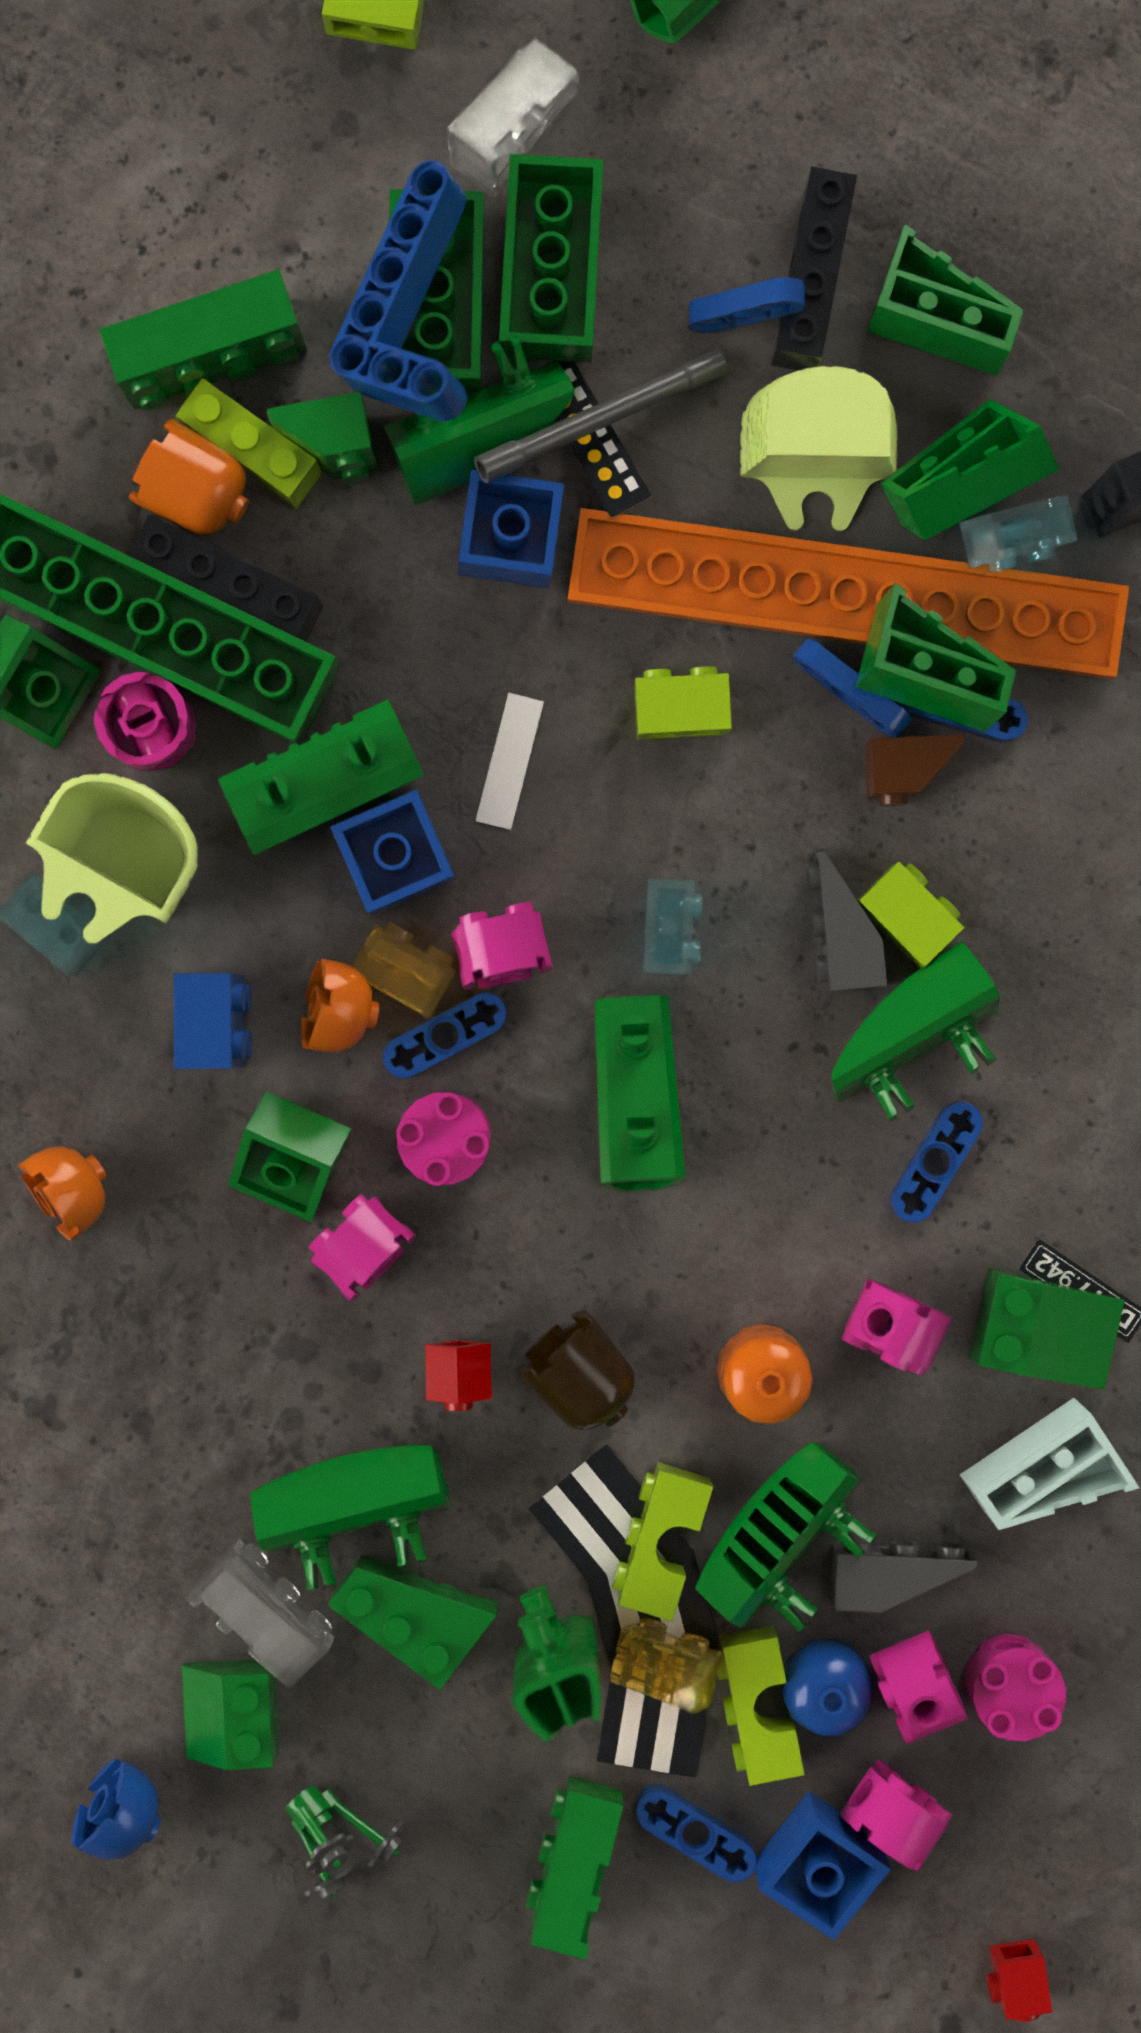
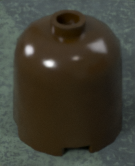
[517,1310,635,1430]

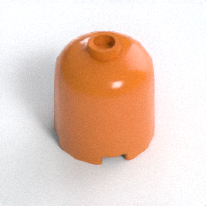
[129,418,249,536]
[716,1324,813,1424]

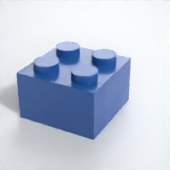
[458,470,564,589]
[330,790,456,916]
[174,973,252,1069]
[755,1791,891,1940]

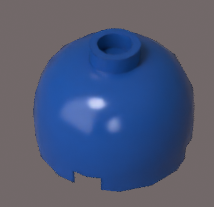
[781,1638,873,1737]
[71,1759,161,1860]

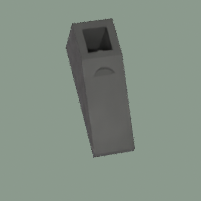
[806,851,887,992]
[829,1538,978,1613]

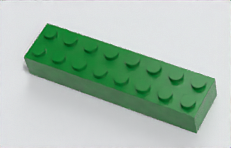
[0,494,341,746]

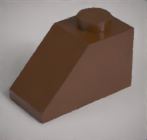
[865,734,964,806]

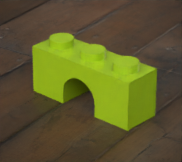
[175,378,322,510]
[612,1462,713,1622]
[713,1625,805,1786]

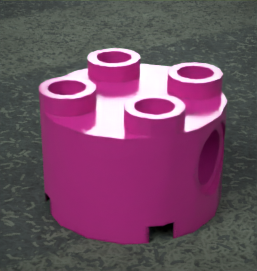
[94,672,197,772]
[451,902,553,989]
[396,1091,491,1186]
[308,1194,416,1302]
[841,1278,953,1376]
[869,1630,968,1745]
[963,1634,1066,1742]
[840,1759,952,1872]

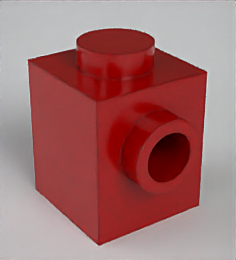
[425,1339,492,1411]
[986,1939,1053,2022]

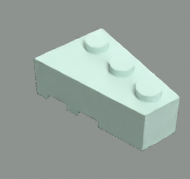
[960,1398,1139,1530]

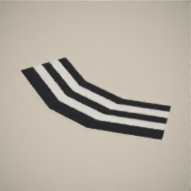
[529,1444,718,1778]

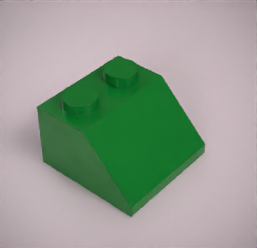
[267,391,379,482]
[0,614,102,750]
[228,1091,351,1223]
[182,1658,280,1770]

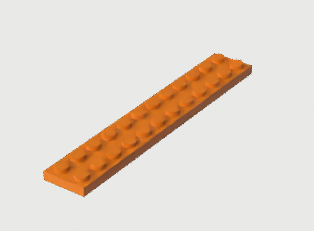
[568,508,1129,680]

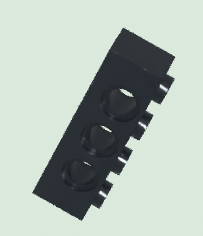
[771,166,857,371]
[129,515,323,642]

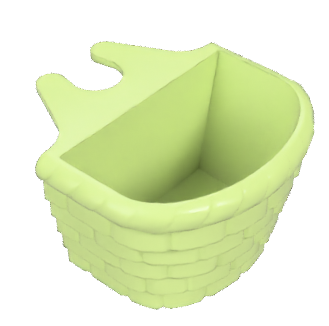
[740,366,897,531]
[26,773,198,944]

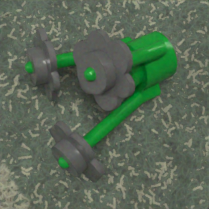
[285,1785,404,1899]

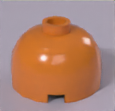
[300,958,379,1053]
[17,1146,107,1241]

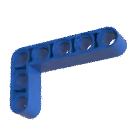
[329,160,467,421]

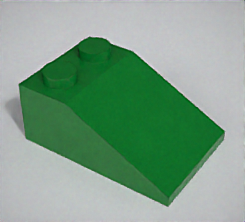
[969,1268,1125,1390]

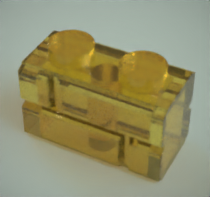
[351,922,458,1019]
[610,1619,722,1713]

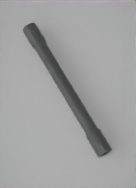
[474,348,728,483]

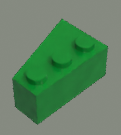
[867,224,1024,376]
[880,399,1060,541]
[856,583,1016,732]
[328,1555,498,1690]
[525,1776,623,1960]

